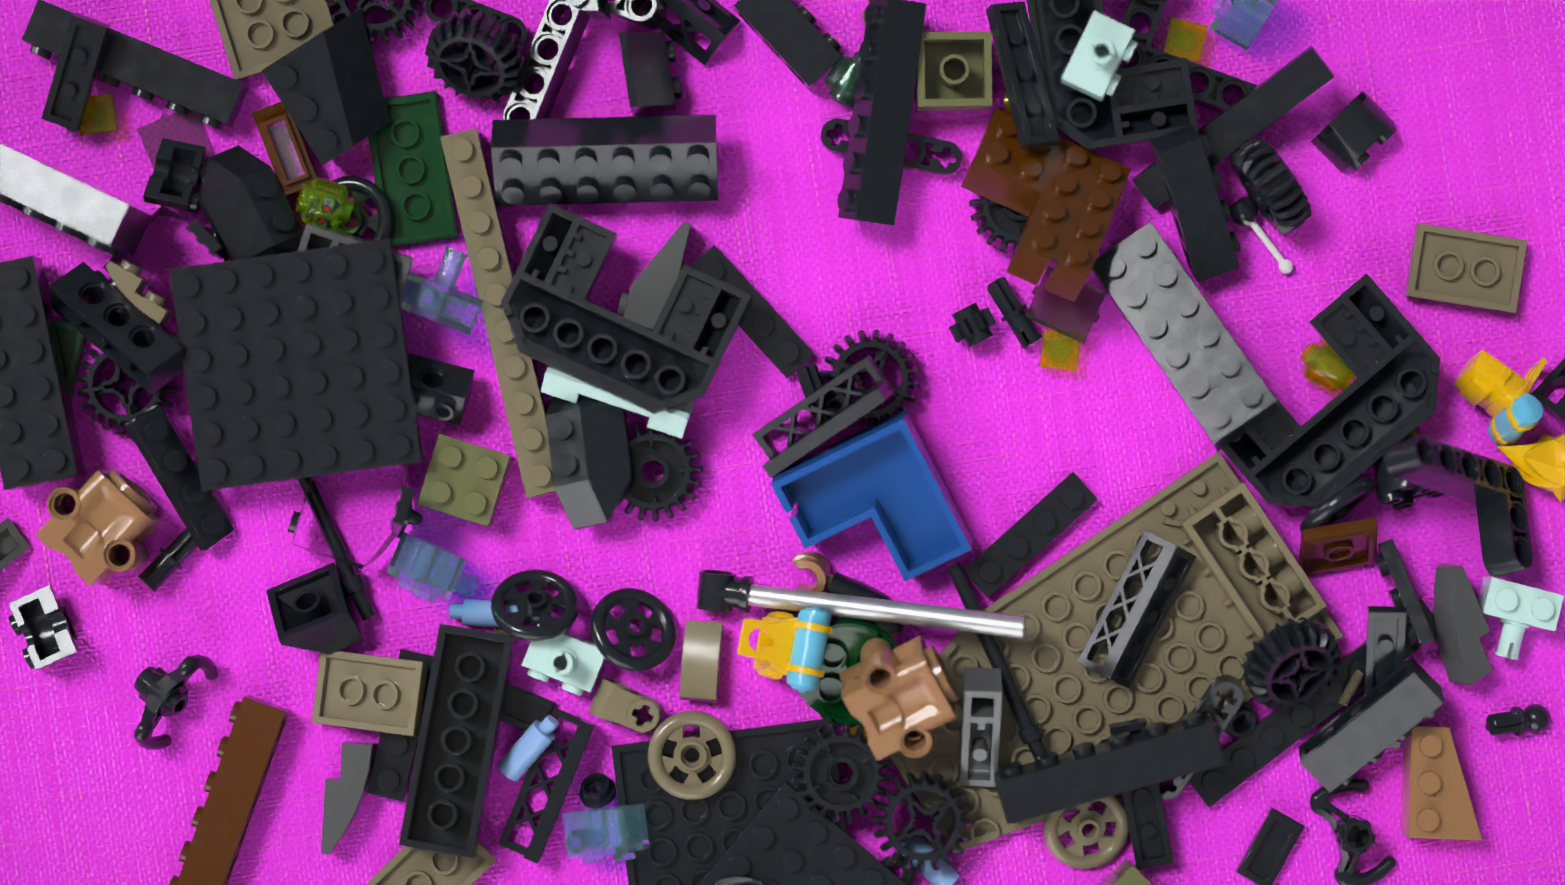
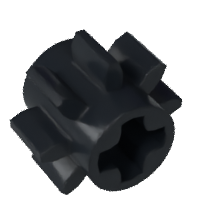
[949,303,996,348]

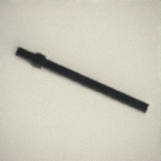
[297,477,376,621]
[947,562,1047,761]

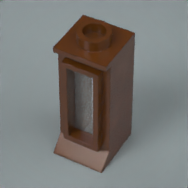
[251,102,322,202]

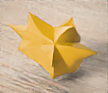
[1497,433,1565,503]

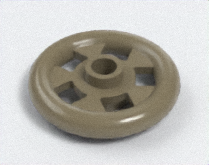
[648,711,737,800]
[1043,794,1129,869]

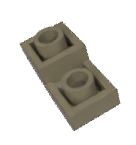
[106,258,174,325]
[680,620,725,702]

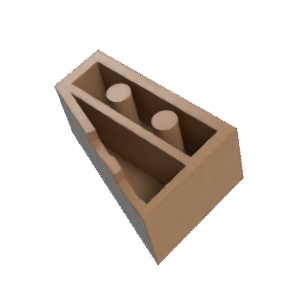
[1401,724,1483,841]

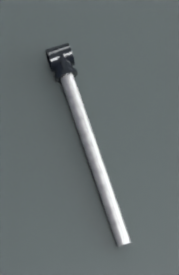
[696,570,1027,639]

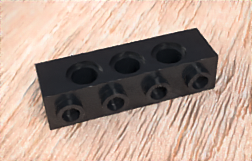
[49,262,184,395]
[408,353,475,425]

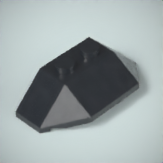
[198,145,304,261]
[545,394,634,530]

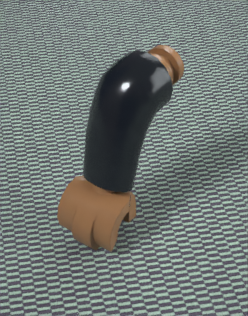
[792,551,904,641]

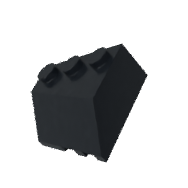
[261,8,391,165]

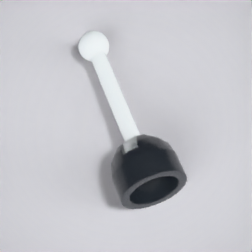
[1229,194,1293,274]

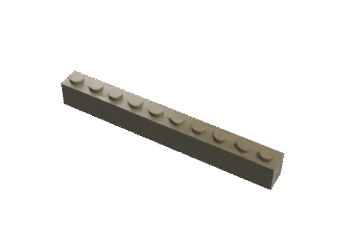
[440,128,556,498]

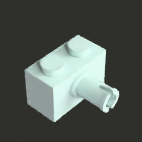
[1061,11,1138,102]
[1478,576,1564,660]
[522,623,605,696]

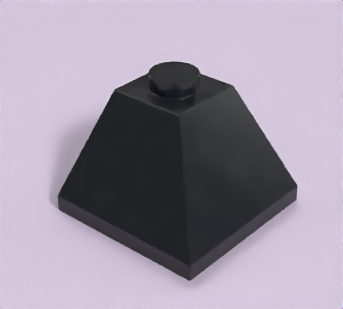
[266,562,363,654]

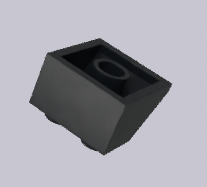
[619,32,682,115]

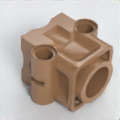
[35,468,162,586]
[840,636,960,761]

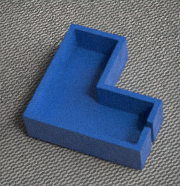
[771,409,973,581]

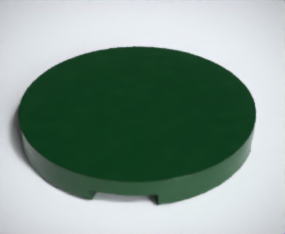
[798,619,898,726]

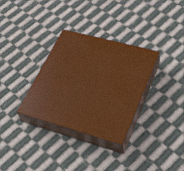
[1299,517,1378,576]

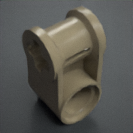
[588,677,663,732]

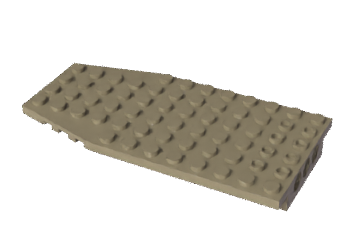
[889,452,1343,853]

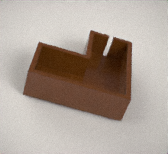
[961,108,1131,302]

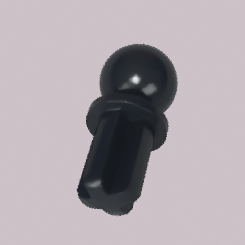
[1485,704,1551,736]

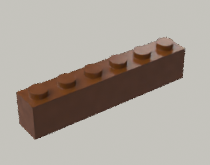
[169,695,290,885]

